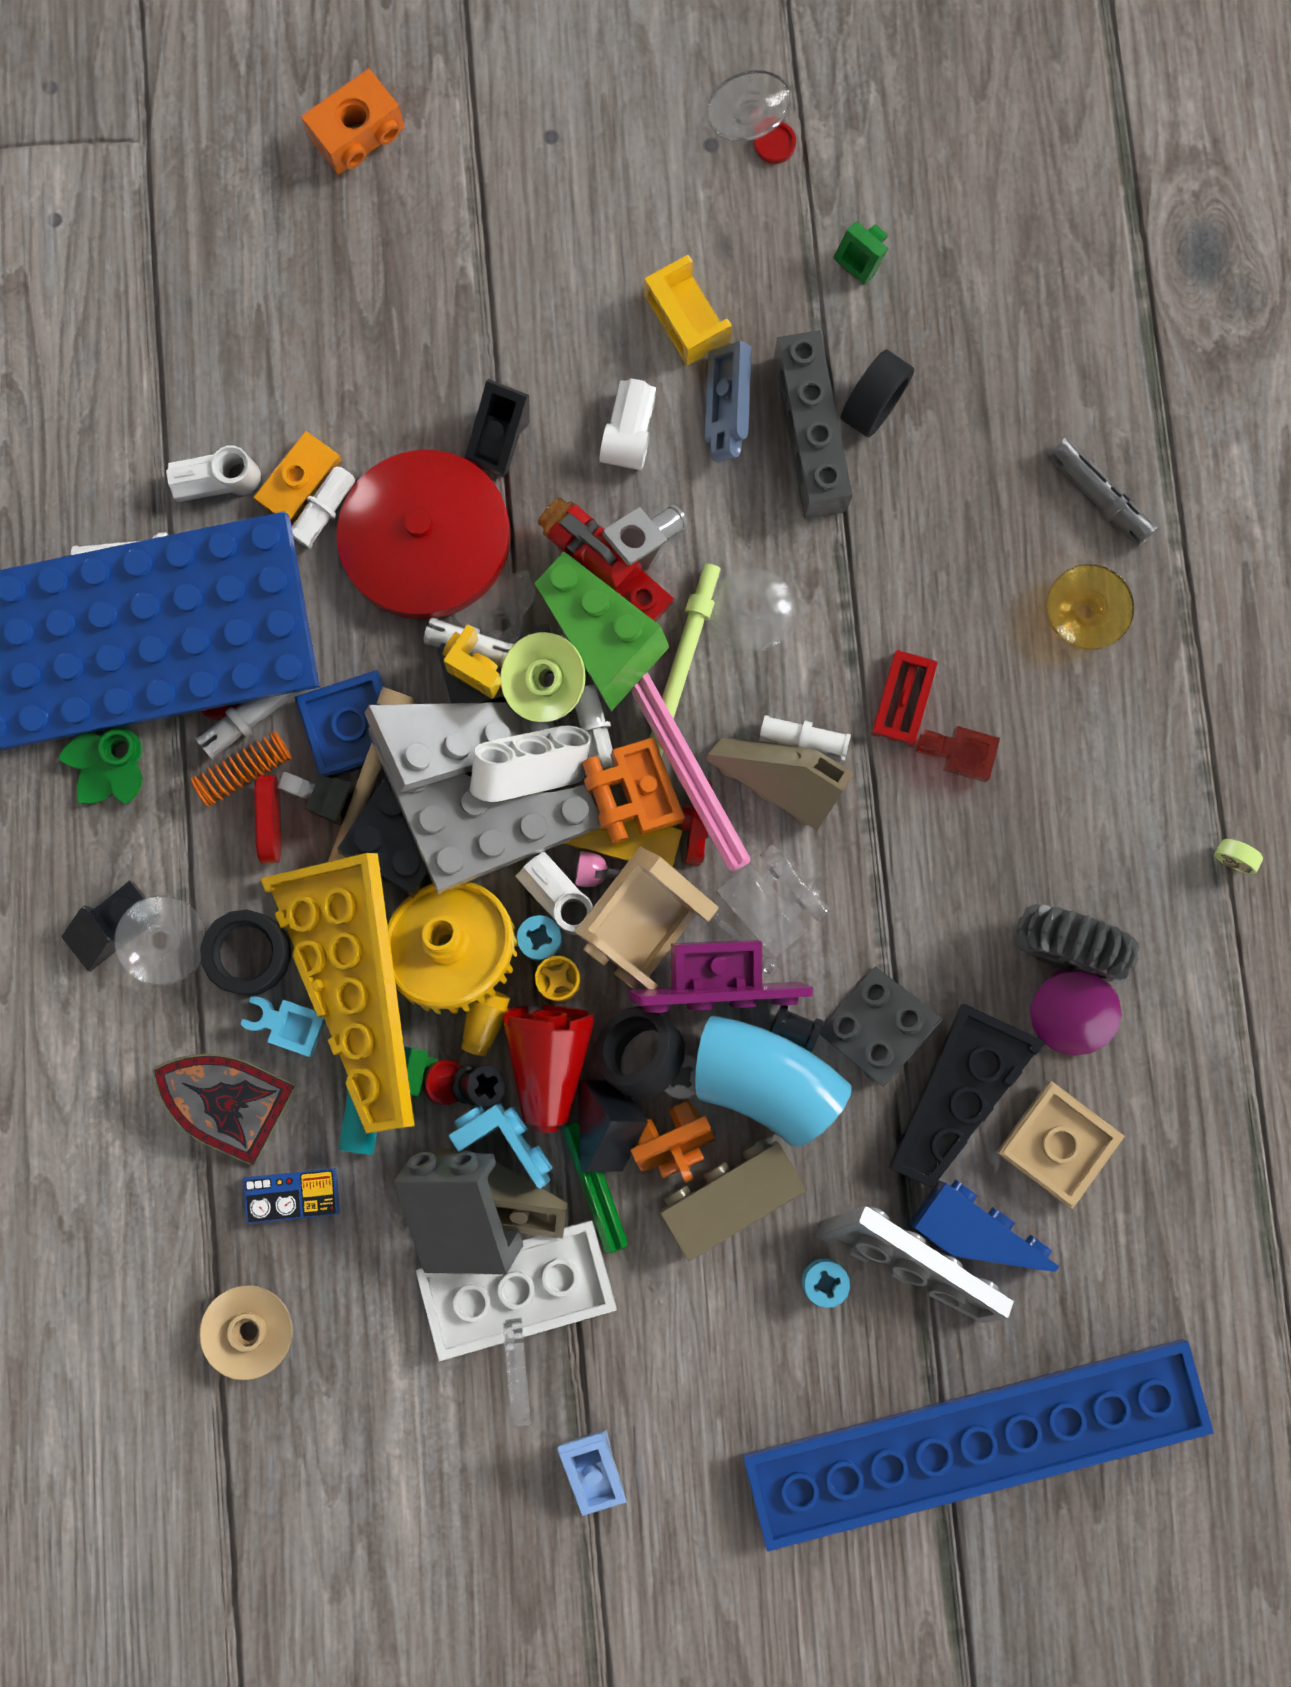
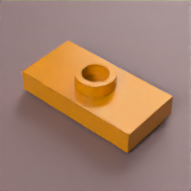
[253,431,342,525]

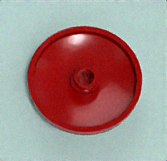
[336,450,511,619]

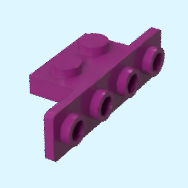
[629,940,813,1013]

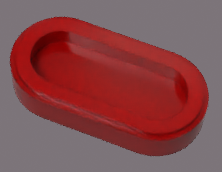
[254,775,282,864]

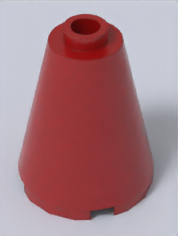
[503,1005,594,1133]

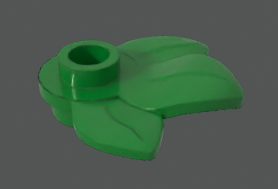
[59,727,143,805]

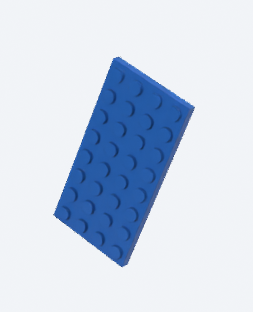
[0,512,320,751]

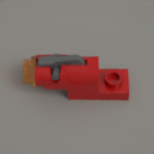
[538,497,674,622]

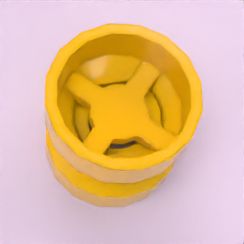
[535,956,581,1002]

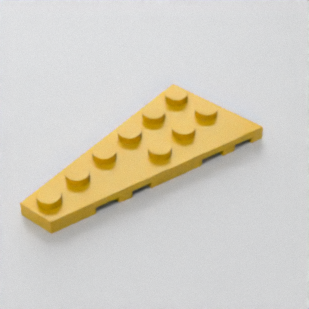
[260,853,415,1133]

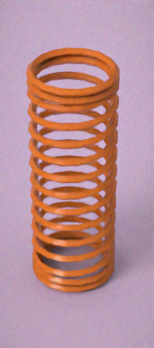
[191,730,292,808]

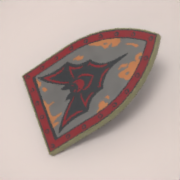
[152,1053,296,1166]

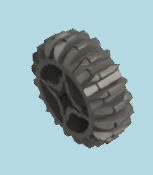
[1014,904,1140,984]

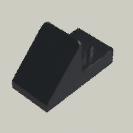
[465,379,530,477]
[61,880,161,972]

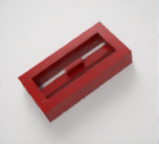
[871,650,938,747]

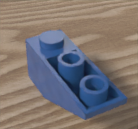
[908,1180,1060,1272]

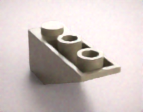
[705,738,854,831]

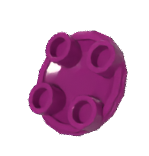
[1030,968,1122,1056]

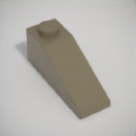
[436,1148,567,1239]

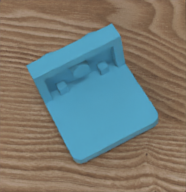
[449,1104,553,1189]

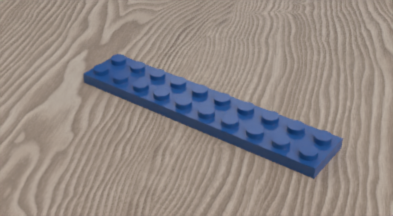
[743,1339,1214,1552]

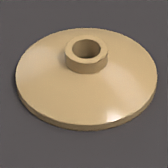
[200,1285,293,1380]

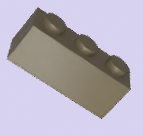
[660,1138,807,1262]

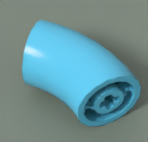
[695,1016,852,1147]

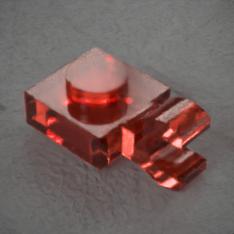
[915,726,1000,782]

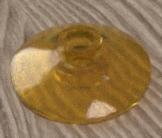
[1046,564,1134,650]

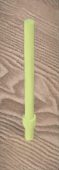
[649,563,721,757]

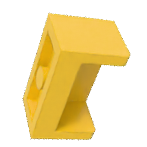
[644,255,732,366]

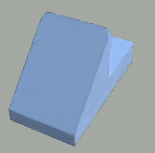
[558,1430,626,1516]

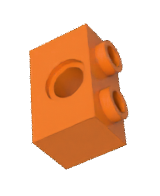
[301,68,405,175]

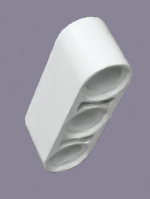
[469,726,591,802]

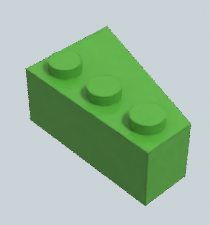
[535,552,669,712]

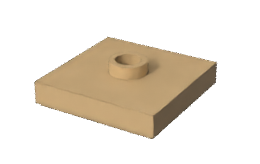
[996,1081,1125,1209]

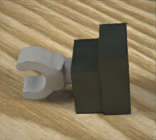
[277,772,355,826]

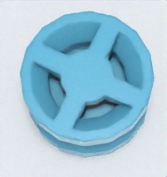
[517,915,563,962]
[801,1258,850,1308]

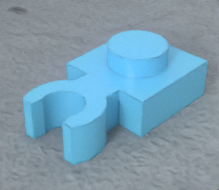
[240,996,325,1057]

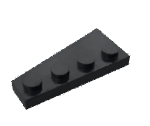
[888,1004,1046,1188]

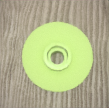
[501,632,585,722]

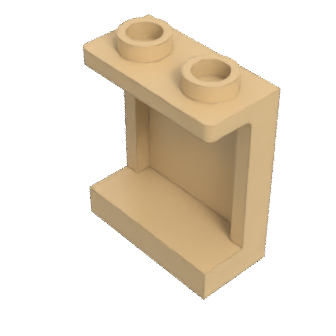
[575,847,719,990]

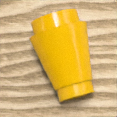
[461,990,510,1057]

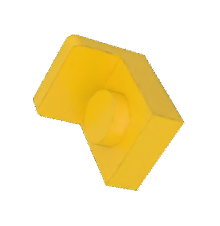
[443,624,502,699]

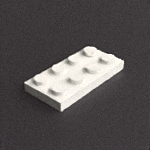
[416,1219,617,1361]

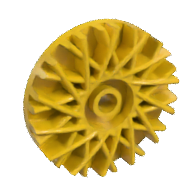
[387,882,518,1014]

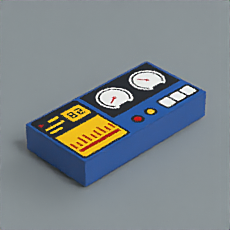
[243,1168,340,1224]

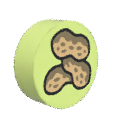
[1214,839,1263,875]

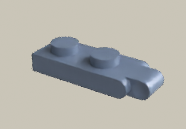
[705,341,752,463]

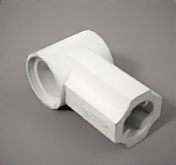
[599,378,656,471]
[166,446,261,502]
[515,851,593,935]

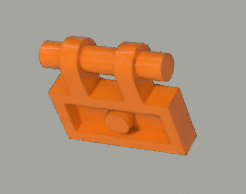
[582,737,685,845]

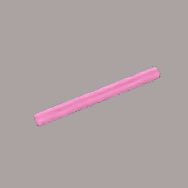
[630,672,750,871]

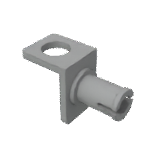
[603,505,687,570]

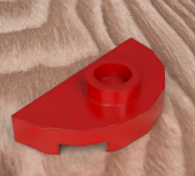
[681,780,712,866]

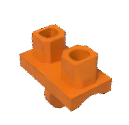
[630,1101,715,1183]

